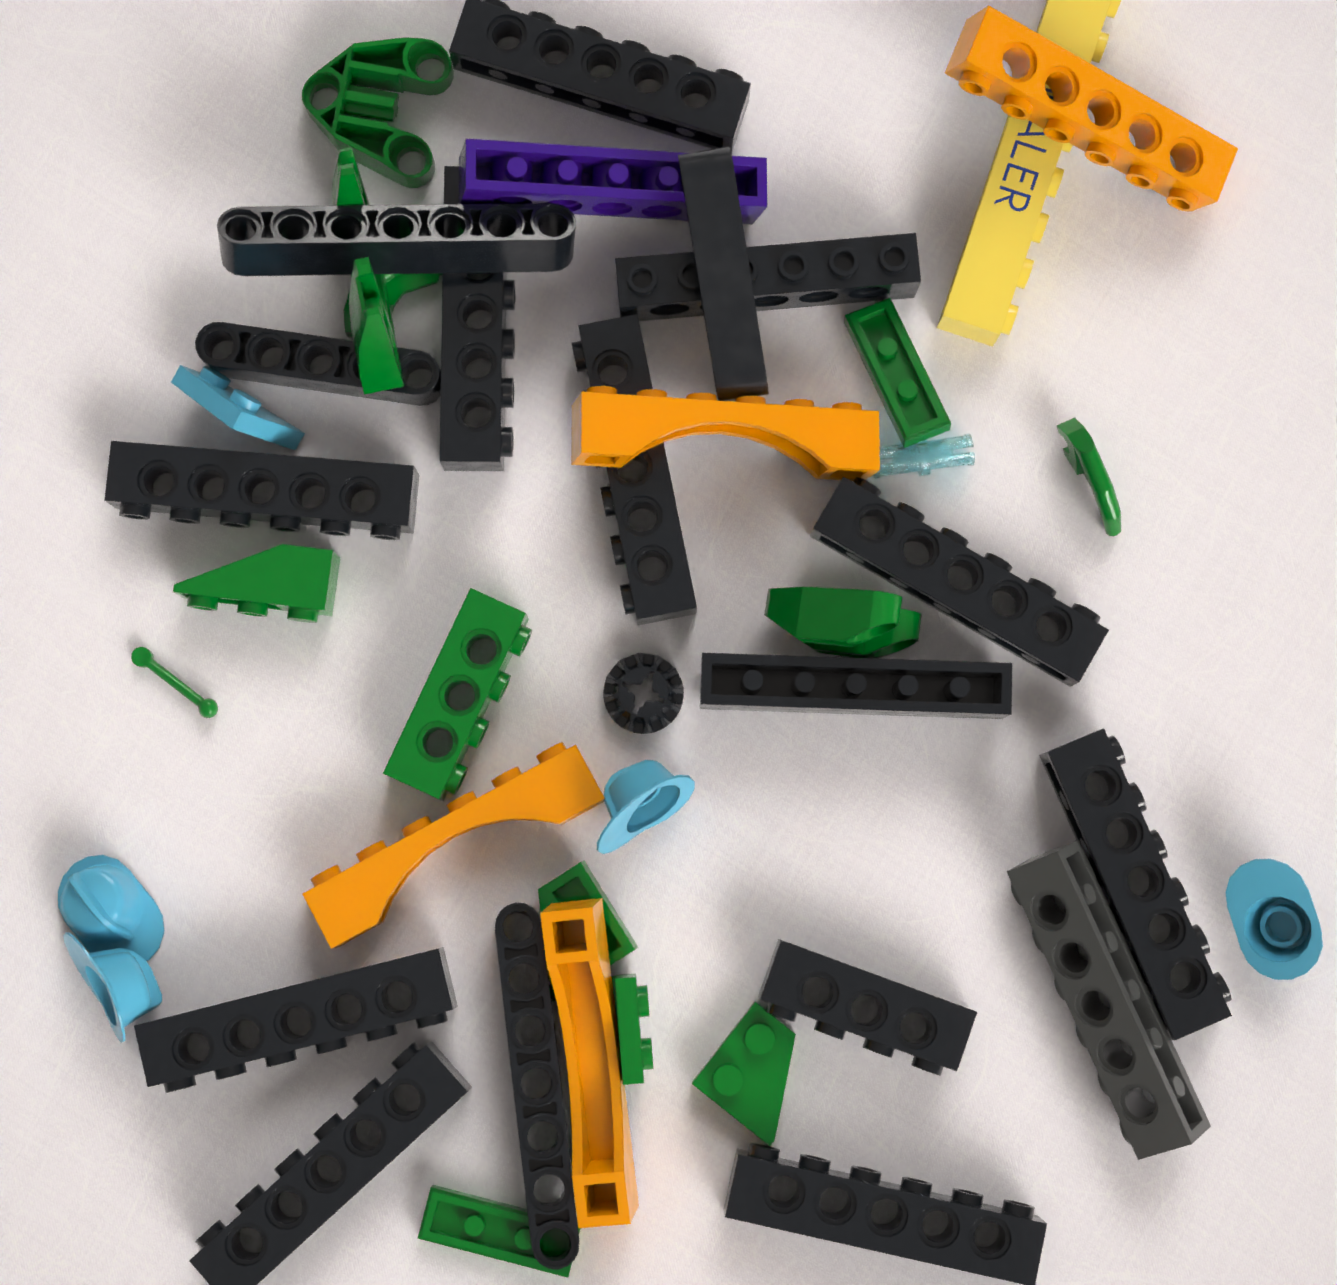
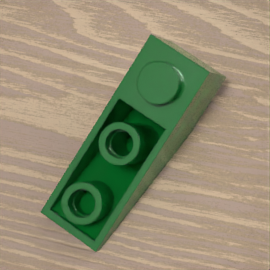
[173,544,340,623]

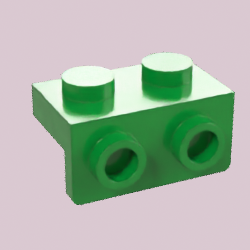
[611,973,654,1085]

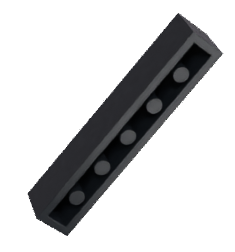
[700,653,1012,719]

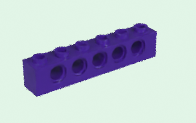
[458,139,767,225]

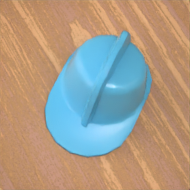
[597,760,695,854]
[58,855,164,961]
[1225,859,1323,980]
[63,932,162,1043]

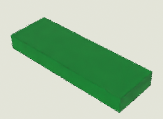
[844,298,951,448]
[417,1185,581,1278]

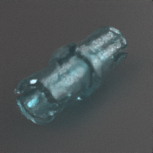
[873,433,975,479]

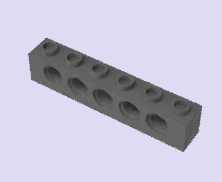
[1007,839,1211,1160]

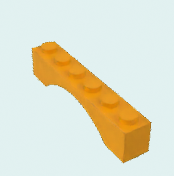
[571,386,880,481]
[302,742,605,949]
[540,898,639,1228]

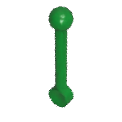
[131,647,218,718]

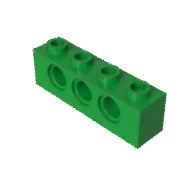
[383,588,532,801]

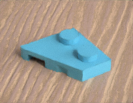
[171,365,305,450]

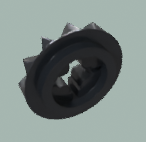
[603,653,684,734]

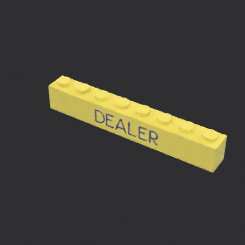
[937,0,1121,347]

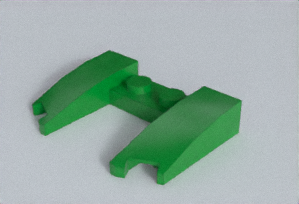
[332,147,404,395]

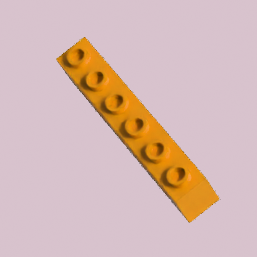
[945,5,1238,212]

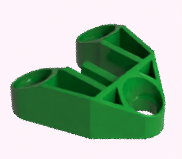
[302,37,454,188]
[764,587,922,658]

